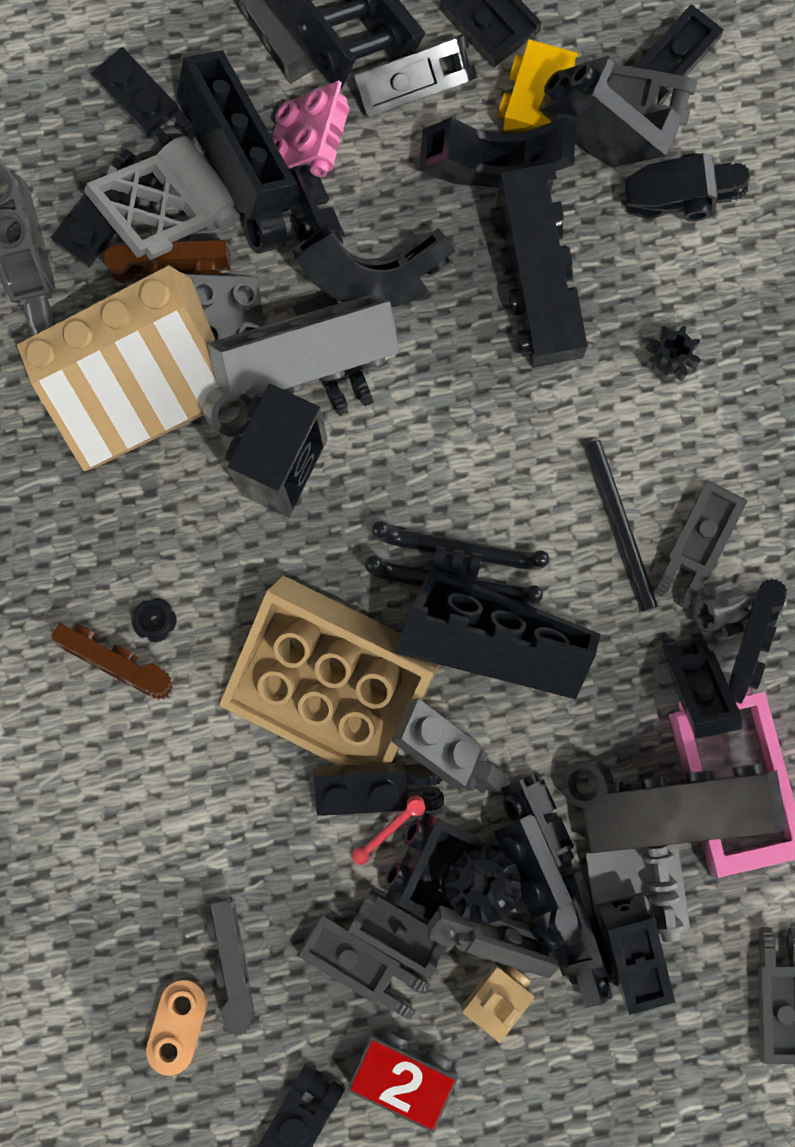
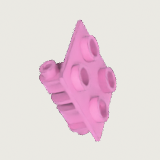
[272,81,350,177]

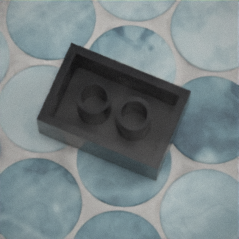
[225,383,328,518]

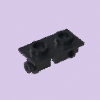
[289,165,344,244]
[501,773,575,867]

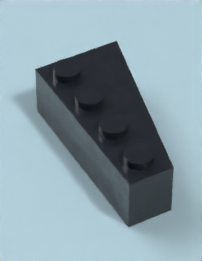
[490,162,588,368]
[395,567,601,699]

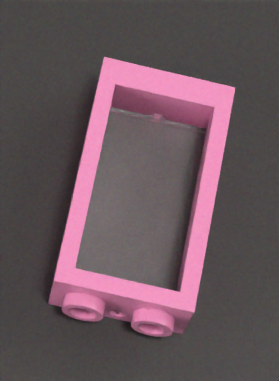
[669,688,795,878]

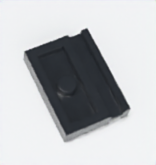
[440,0,542,68]

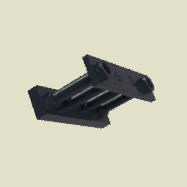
[265,0,425,89]

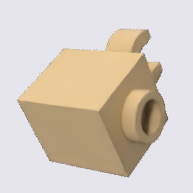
[461,963,535,1043]

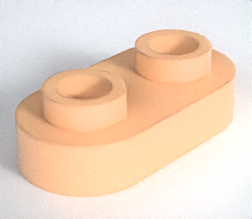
[146,979,208,1076]

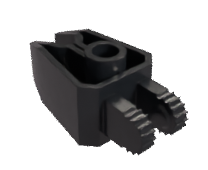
[625,153,751,221]

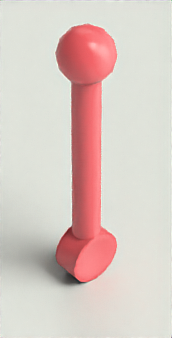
[352,796,425,865]

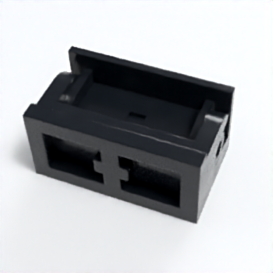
[597,892,676,1015]

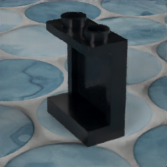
[538,56,683,167]

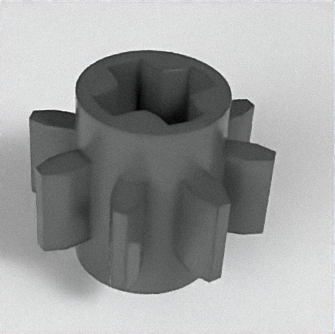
[693,581,751,639]

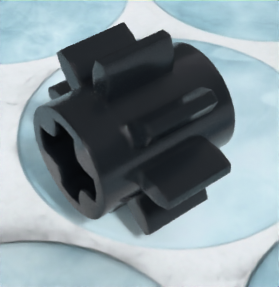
[645,326,701,381]

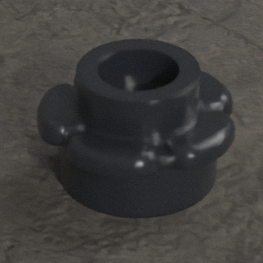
[132,598,177,642]

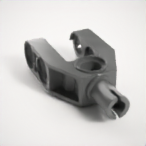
[0,165,56,336]

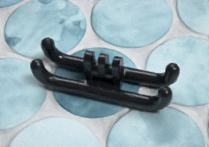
[365,521,549,605]

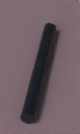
[584,440,659,612]

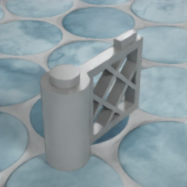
[84,136,240,260]

